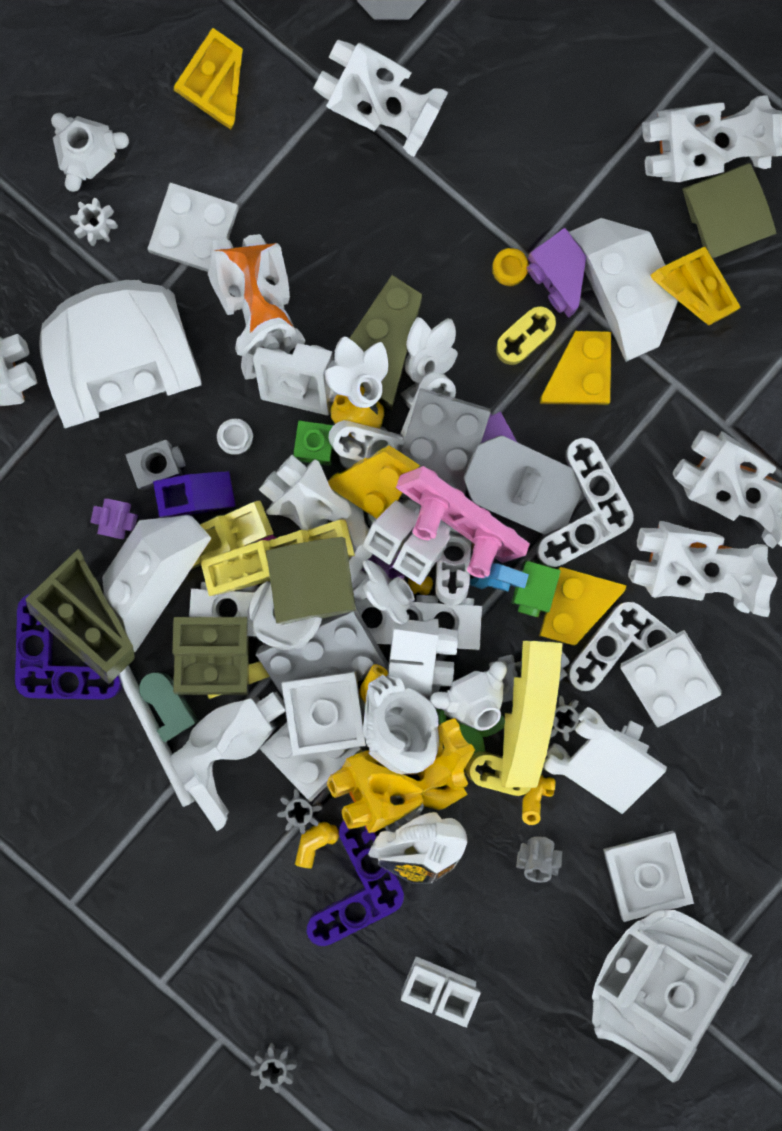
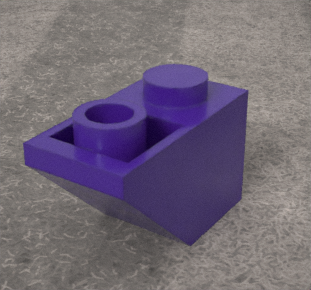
[153,471,236,518]

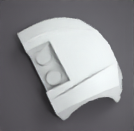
[39,280,202,428]
[592,910,752,1082]

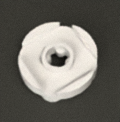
[249,581,322,650]

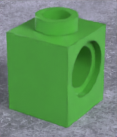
[293,421,334,466]
[511,561,561,617]

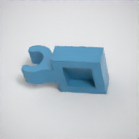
[469,563,529,592]

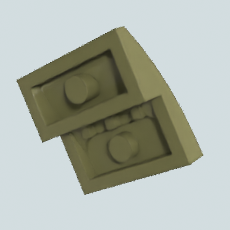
[682,163,776,258]
[266,537,356,625]
[172,617,249,695]

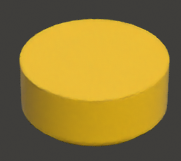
[492,248,529,286]

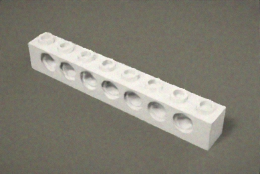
[189,582,482,650]

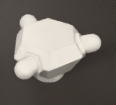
[51,113,129,192]
[431,662,507,730]

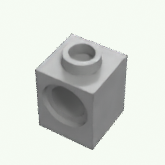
[126,440,186,492]

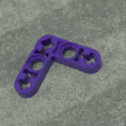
[15,594,122,699]
[307,819,404,946]

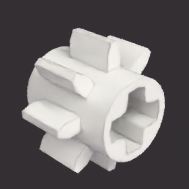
[70,198,118,246]

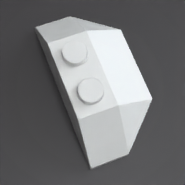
[569,218,678,362]
[102,515,211,652]

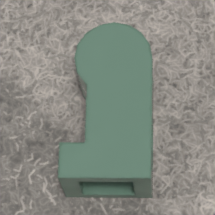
[139,672,199,743]

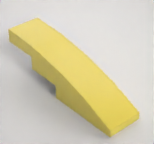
[191,501,274,569]
[200,520,355,596]
[502,641,562,788]

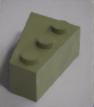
[349,275,422,411]
[25,549,135,684]

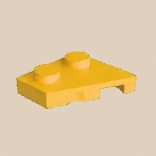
[174,28,243,130]
[650,247,741,325]
[540,331,611,405]
[328,445,420,519]
[539,567,626,646]

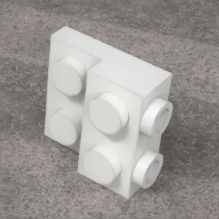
[253,343,337,415]

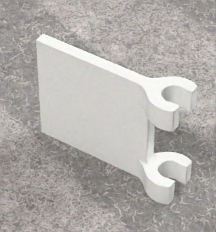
[543,707,667,814]

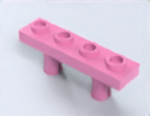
[396,466,530,578]

